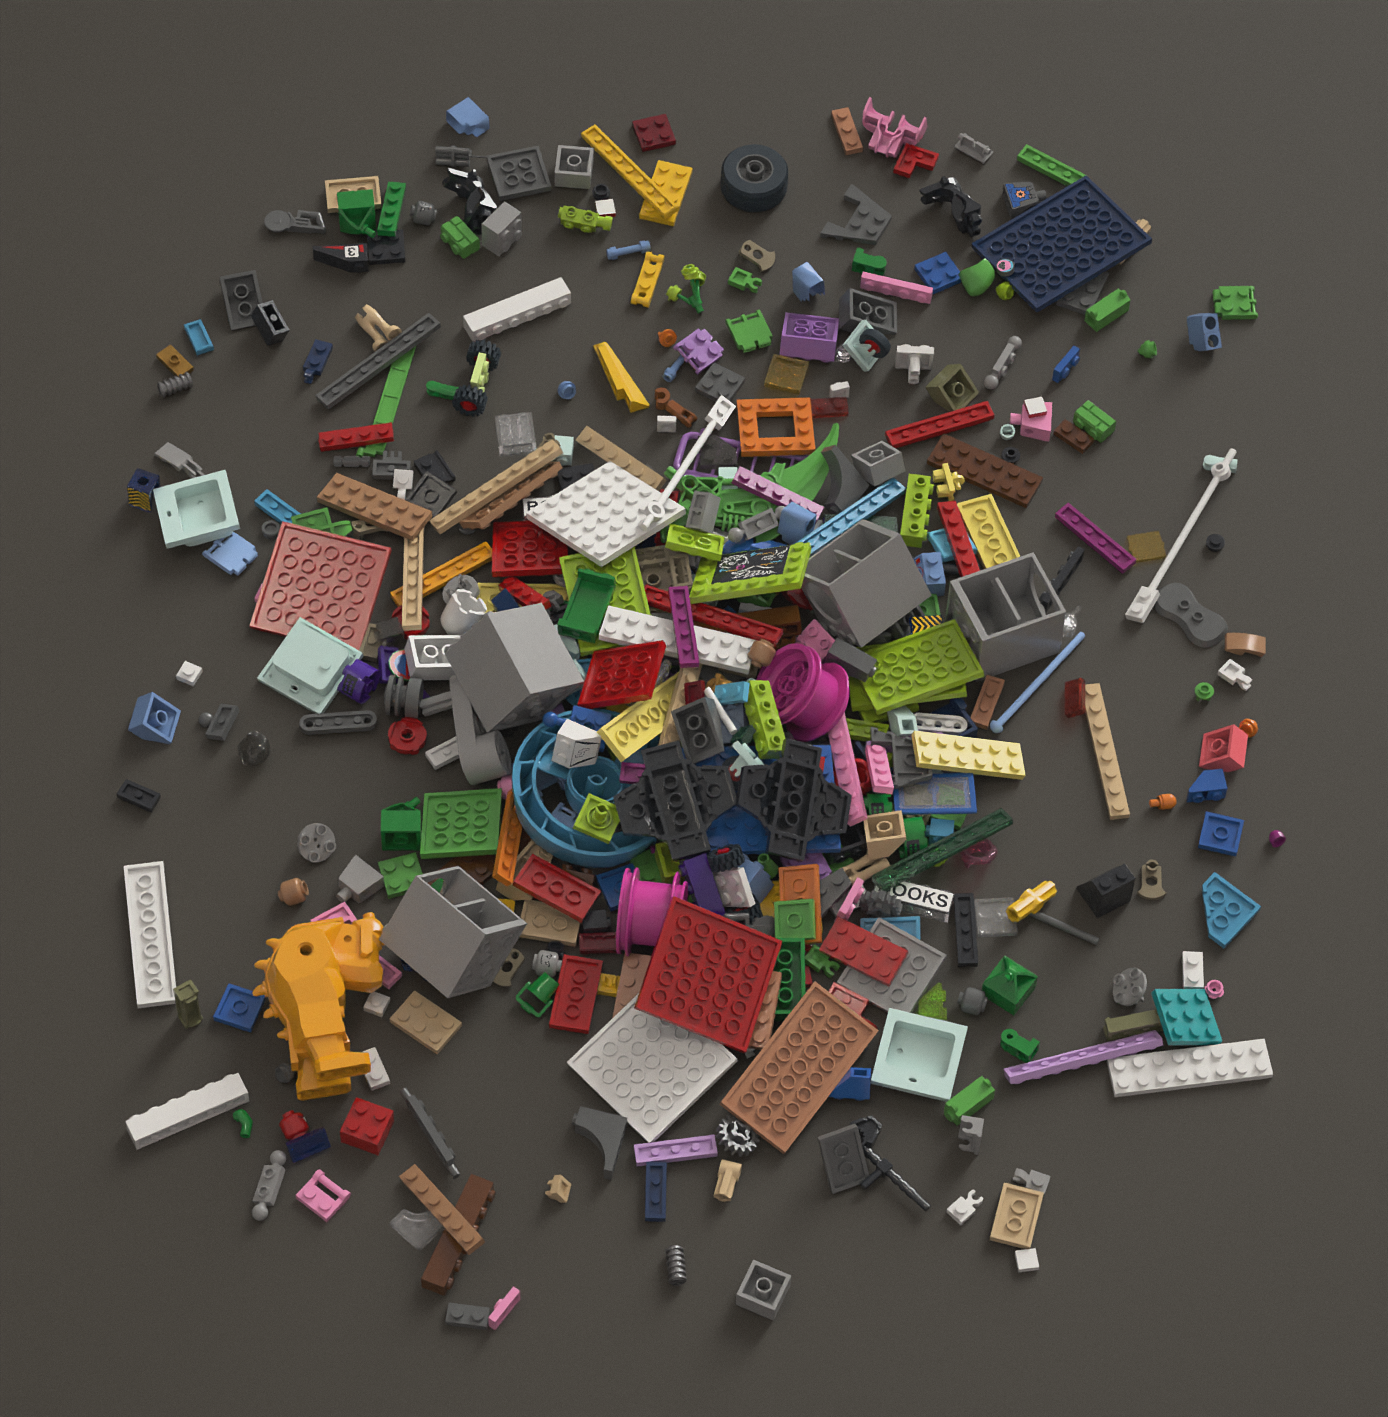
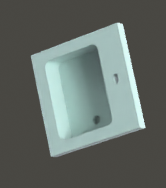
[153,470,240,549]
[257,617,364,714]
[870,1008,968,1102]

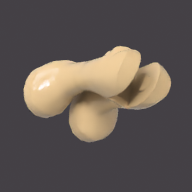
[355,304,402,352]
[840,850,892,885]

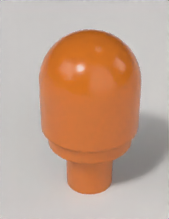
[1149,794,1177,810]

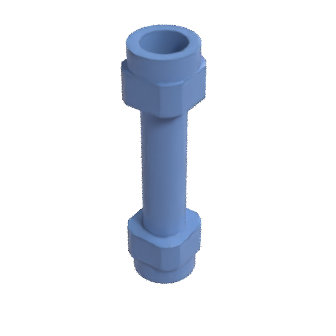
[606,240,651,260]
[662,349,688,382]

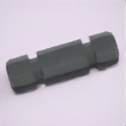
[333,456,370,467]

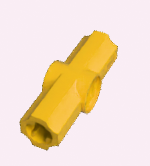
[1006,881,1057,922]

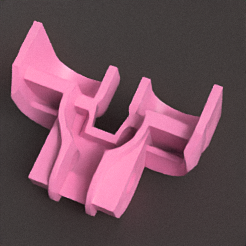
[862,97,928,158]

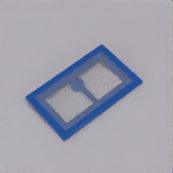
[892,773,977,815]

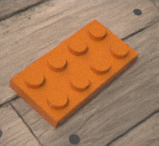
[779,864,822,944]

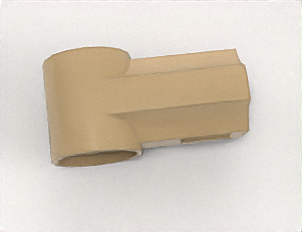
[714,1159,742,1202]

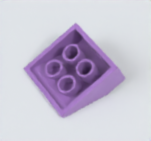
[780,312,839,362]

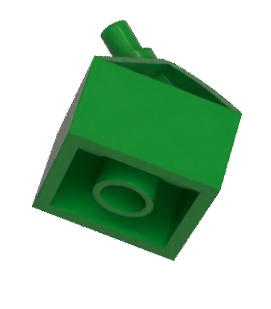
[337,189,376,238]
[381,797,422,851]
[982,956,1038,1016]

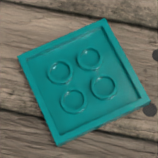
[1151,989,1222,1045]

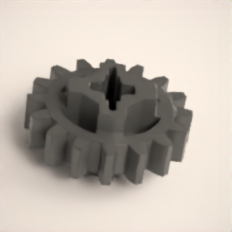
[859,890,903,918]
[716,1115,760,1157]

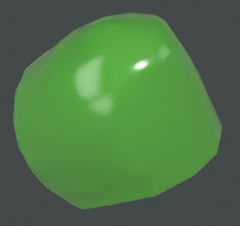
[958,258,995,296]

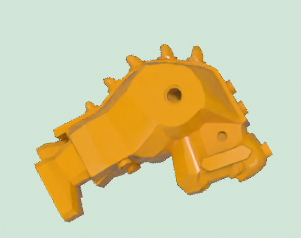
[252,912,385,1101]

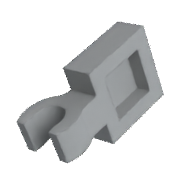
[1012,1168,1051,1197]

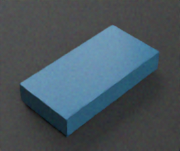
[184,319,214,355]

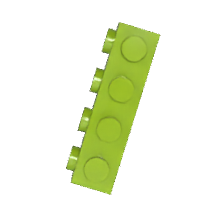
[900,474,934,548]
[744,680,785,759]

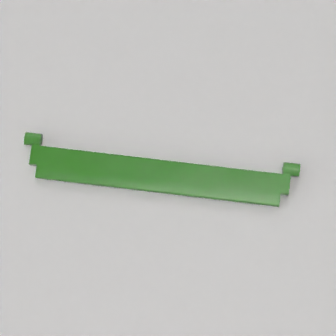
[356,345,417,458]

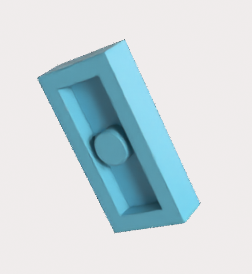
[715,681,750,706]

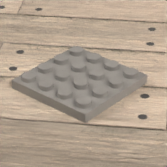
[837,917,947,1013]

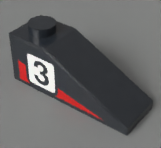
[313,243,369,273]

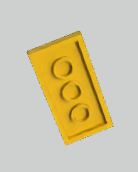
[639,160,693,226]

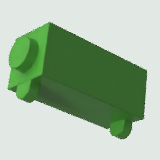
[1084,288,1130,332]
[944,1076,995,1126]

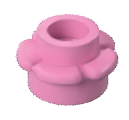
[1204,980,1224,999]

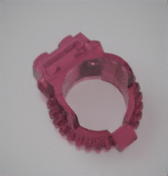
[958,832,998,869]

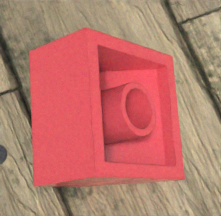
[1199,724,1248,772]

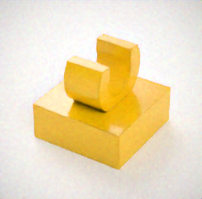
[597,973,620,997]

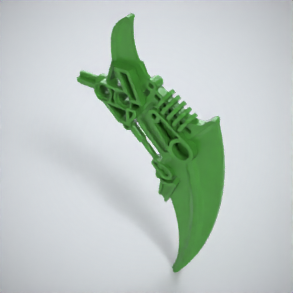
[660,423,839,543]

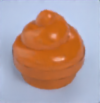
[1239,719,1258,737]

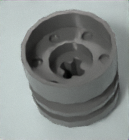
[384,675,424,719]

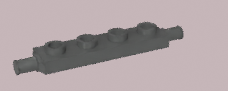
[399,1087,461,1179]

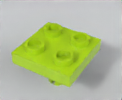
[573,793,620,844]

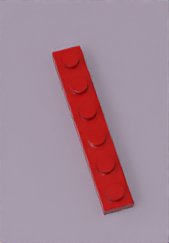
[885,401,995,448]
[937,501,980,577]

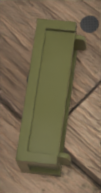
[173,979,203,1029]
[1103,1007,1163,1042]

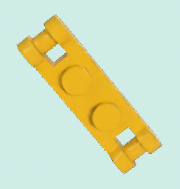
[631,252,665,308]

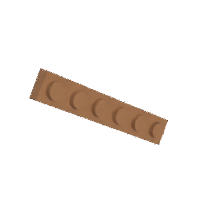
[399,1164,485,1255]

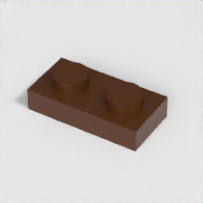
[1053,419,1094,454]

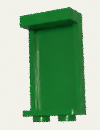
[557,568,616,643]

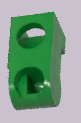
[852,247,887,276]
[1000,1029,1040,1063]

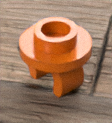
[658,329,677,347]

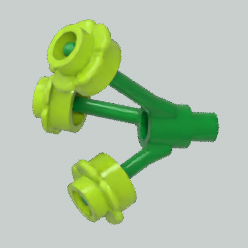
[666,264,706,314]

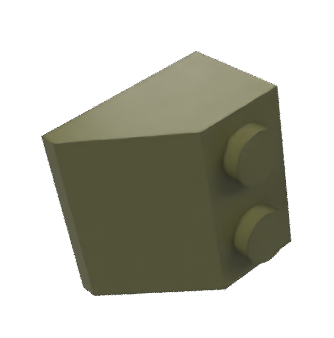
[925,364,979,412]

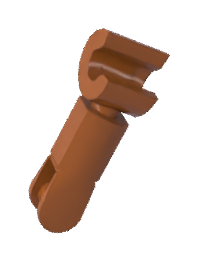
[654,387,698,428]

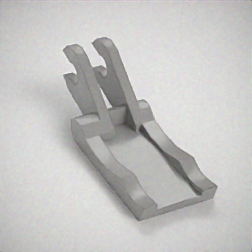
[155,442,204,479]

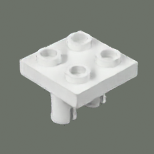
[895,344,934,384]

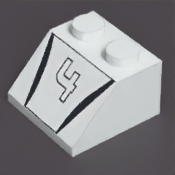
[551,719,602,768]

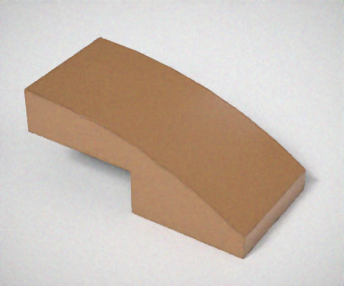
[1225,633,1266,657]

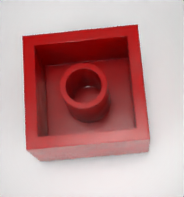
[340,1097,394,1156]

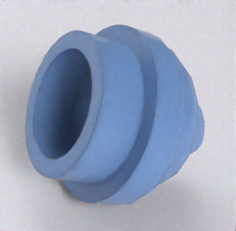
[557,381,576,399]

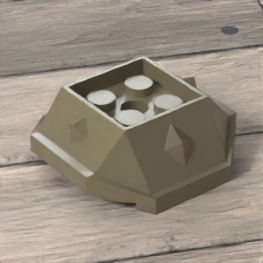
[635,545,693,613]

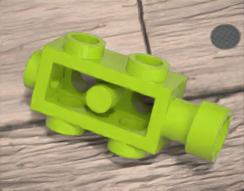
[558,206,613,233]

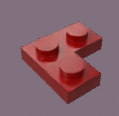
[893,143,939,178]

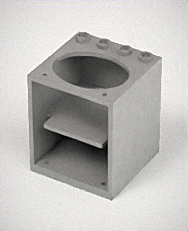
[801,519,932,648]
[945,552,1066,682]
[445,603,584,733]
[379,866,527,998]

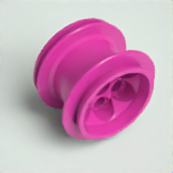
[756,643,849,742]
[616,867,688,957]

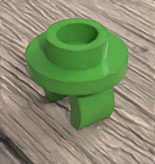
[1195,682,1214,701]

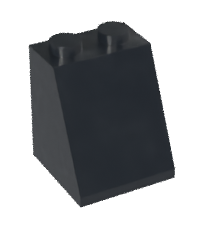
[1076,864,1136,919]

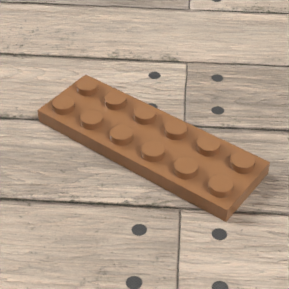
[459,462,563,529]
[317,473,432,541]

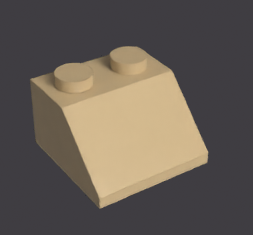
[864,810,906,860]

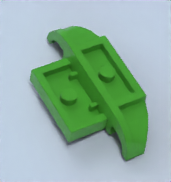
[291,507,353,536]

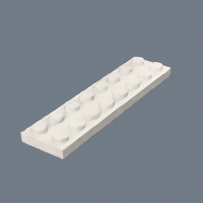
[599,606,758,674]
[124,861,176,1008]
[1107,1039,1273,1097]

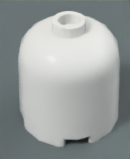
[440,589,487,635]

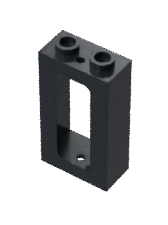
[823,824,866,865]

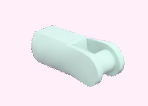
[1203,455,1237,473]

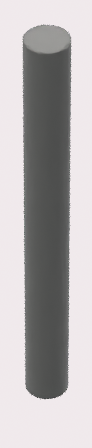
[1028,911,1100,945]

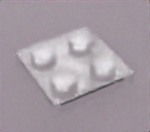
[974,897,1018,938]

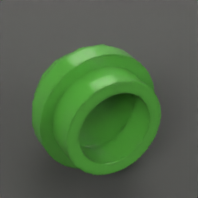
[1137,340,1157,359]

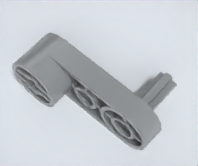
[420,675,512,785]

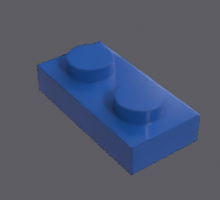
[1052,346,1080,383]

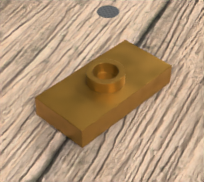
[156,344,194,377]

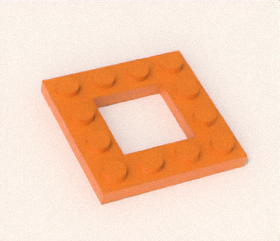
[737,397,816,457]

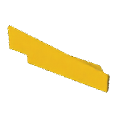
[593,342,650,413]

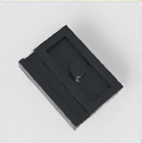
[414,450,456,484]

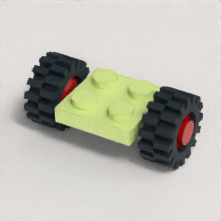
[452,340,501,417]

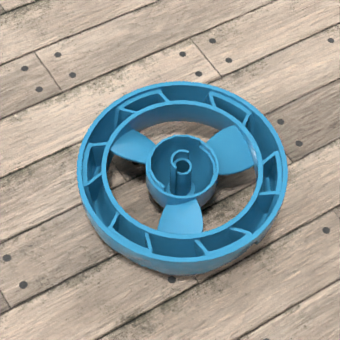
[511,708,660,868]

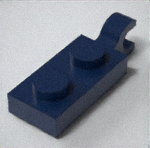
[303,339,333,384]

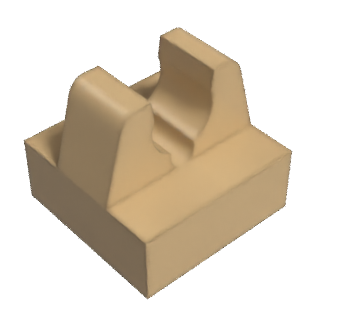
[545,1175,571,1203]

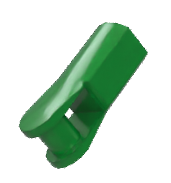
[426,381,458,400]

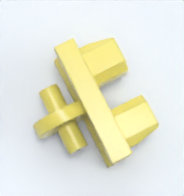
[932,463,965,501]

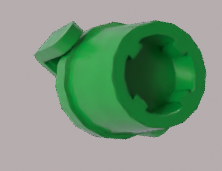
[516,972,560,1017]

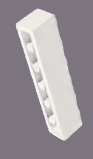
[463,277,571,342]
[125,1073,249,1150]

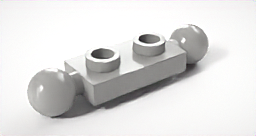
[984,336,1022,389]
[728,506,785,543]
[252,1150,286,1221]

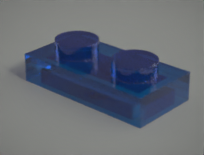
[285,1127,331,1163]

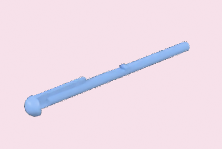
[990,632,1086,733]

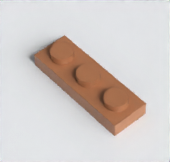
[831,107,863,155]
[971,675,1005,730]

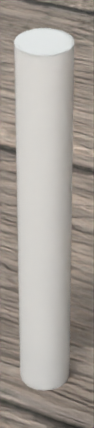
[704,687,737,735]

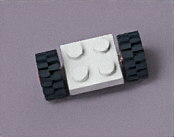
[707,844,763,924]

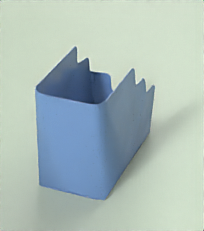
[446,97,489,137]
[792,262,825,302]
[1187,313,1222,351]
[778,502,816,545]

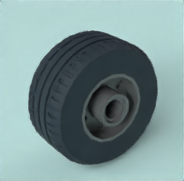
[720,144,789,212]

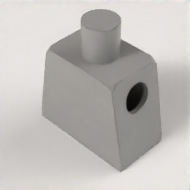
[336,855,384,903]

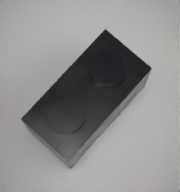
[251,300,290,346]

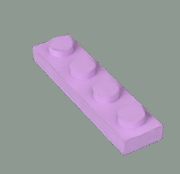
[634,1135,718,1166]

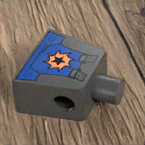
[1002,182,1047,220]

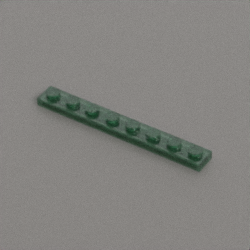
[871,808,1013,891]

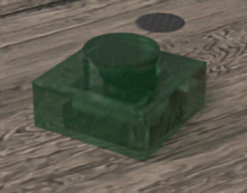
[730,725,756,745]

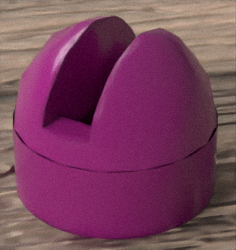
[1269,830,1286,847]

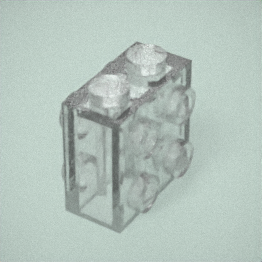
[495,412,536,457]

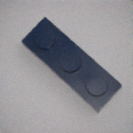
[645,1162,667,1222]

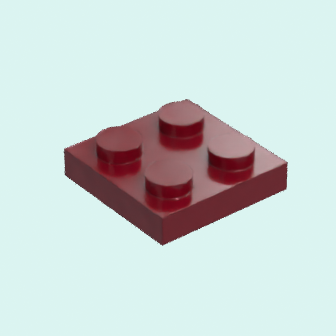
[632,114,676,152]

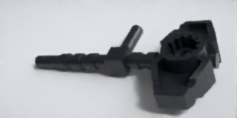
[850,1115,931,1211]

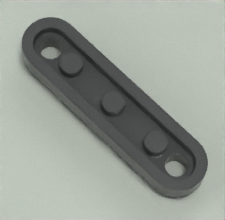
[299,710,377,735]

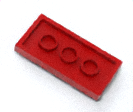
[512,853,601,923]
[819,916,908,986]
[549,954,603,1034]

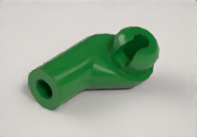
[233,1109,253,1138]

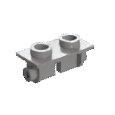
[954,133,993,164]

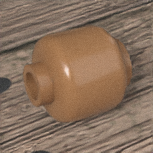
[747,639,776,669]
[278,878,309,906]

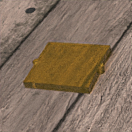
[1127,531,1167,563]

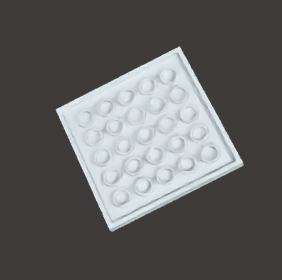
[526,461,686,567]
[567,993,738,1143]

